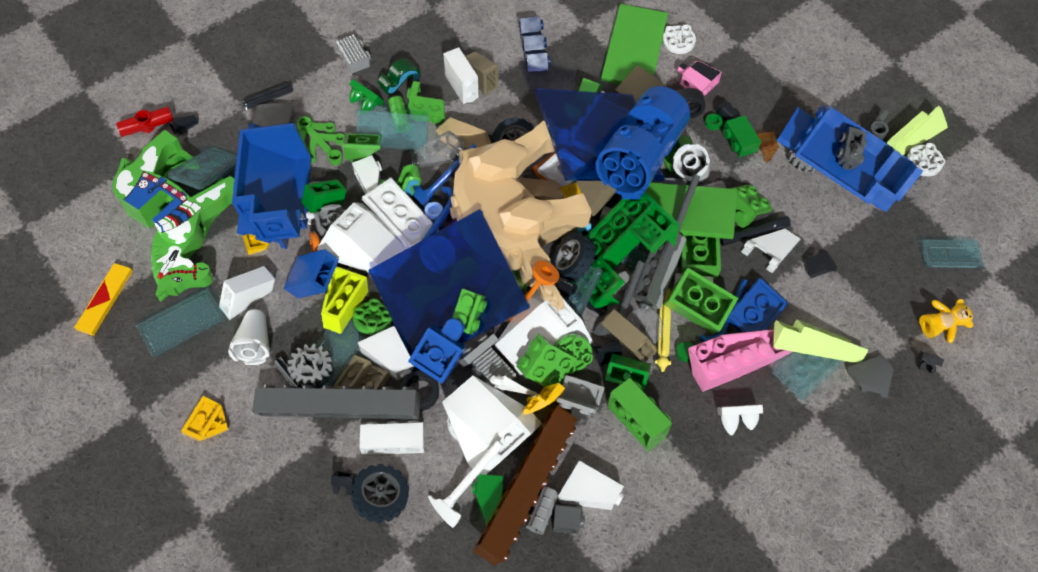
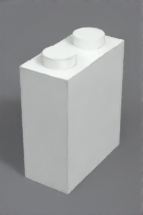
[443,48,478,104]

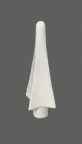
[490,374,539,396]

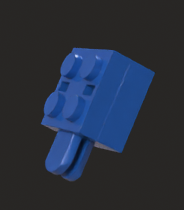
[408,318,468,384]

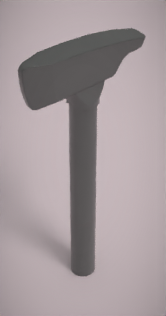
[594,261,645,341]

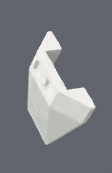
[317,202,412,280]
[495,289,593,375]
[442,376,542,475]

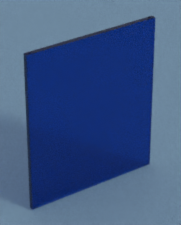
[534,88,665,181]
[368,209,530,368]

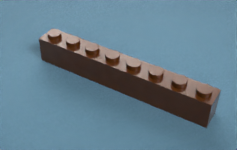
[473,405,577,565]

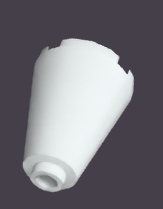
[673,144,710,183]
[228,309,270,365]

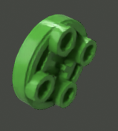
[353,299,393,335]
[554,333,593,374]

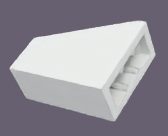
[219,266,275,320]
[358,326,415,381]
[557,461,624,510]

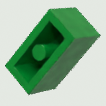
[723,115,761,157]
[301,179,347,213]
[605,353,651,391]

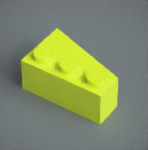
[321,266,368,334]

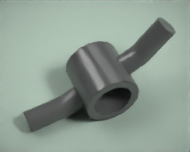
[868,110,889,140]

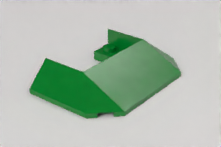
[573,193,679,308]

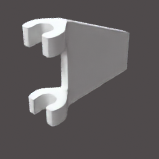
[741,229,800,273]

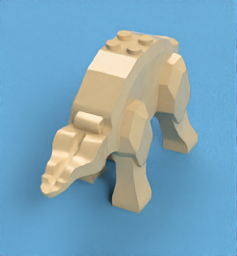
[450,120,592,311]

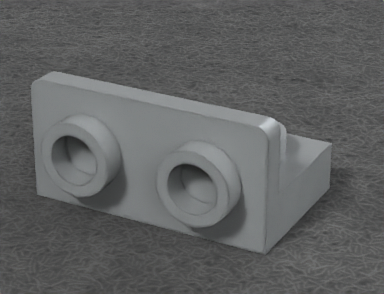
[458,328,498,367]

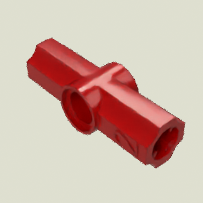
[116,106,173,137]

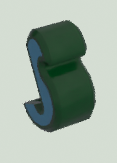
[378,58,421,95]

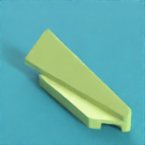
[887,106,948,155]
[774,319,868,363]

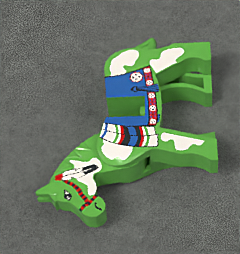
[112,130,234,302]

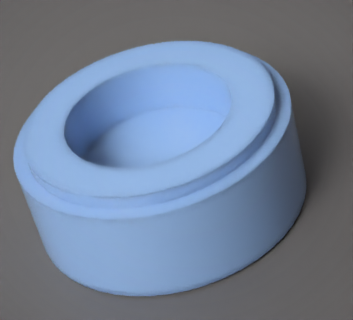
[425,202,443,221]

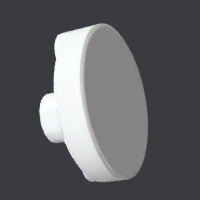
[662,24,696,54]
[907,143,945,176]

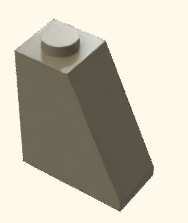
[465,52,498,95]
[575,170,617,216]
[601,309,658,362]

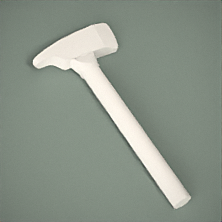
[428,440,503,528]

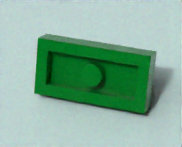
[349,79,384,115]

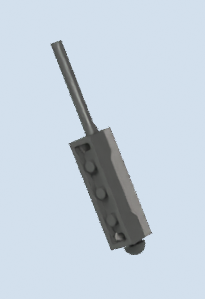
[632,174,700,313]

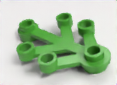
[296,116,345,165]

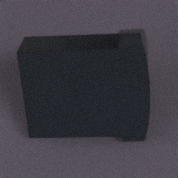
[805,250,837,278]
[591,340,622,367]

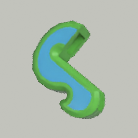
[380,164,421,197]

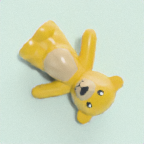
[919,299,973,343]

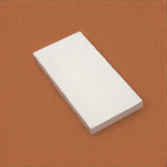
[362,178,439,253]

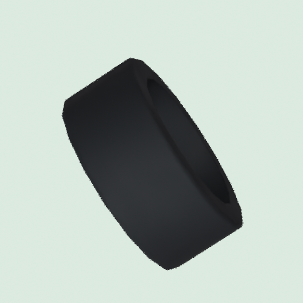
[678,88,705,118]
[400,370,439,411]

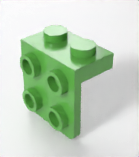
[407,81,445,124]
[730,185,773,229]
[516,334,576,387]

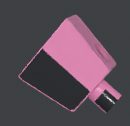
[678,61,722,96]

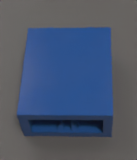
[283,249,339,298]

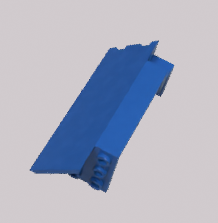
[777,104,923,212]
[232,123,312,249]

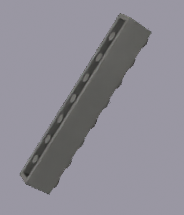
[252,385,421,419]

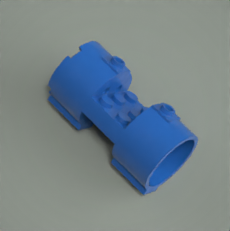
[596,86,690,199]

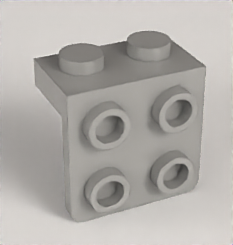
[556,375,605,416]

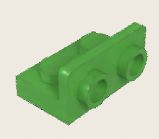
[452,289,487,335]

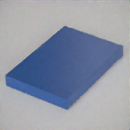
[727,278,789,333]

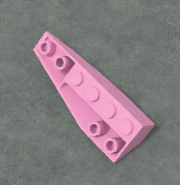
[688,329,793,392]

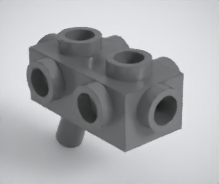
[836,127,867,170]

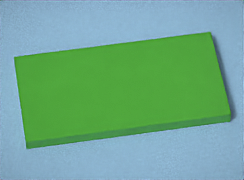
[601,4,668,85]
[644,183,738,239]

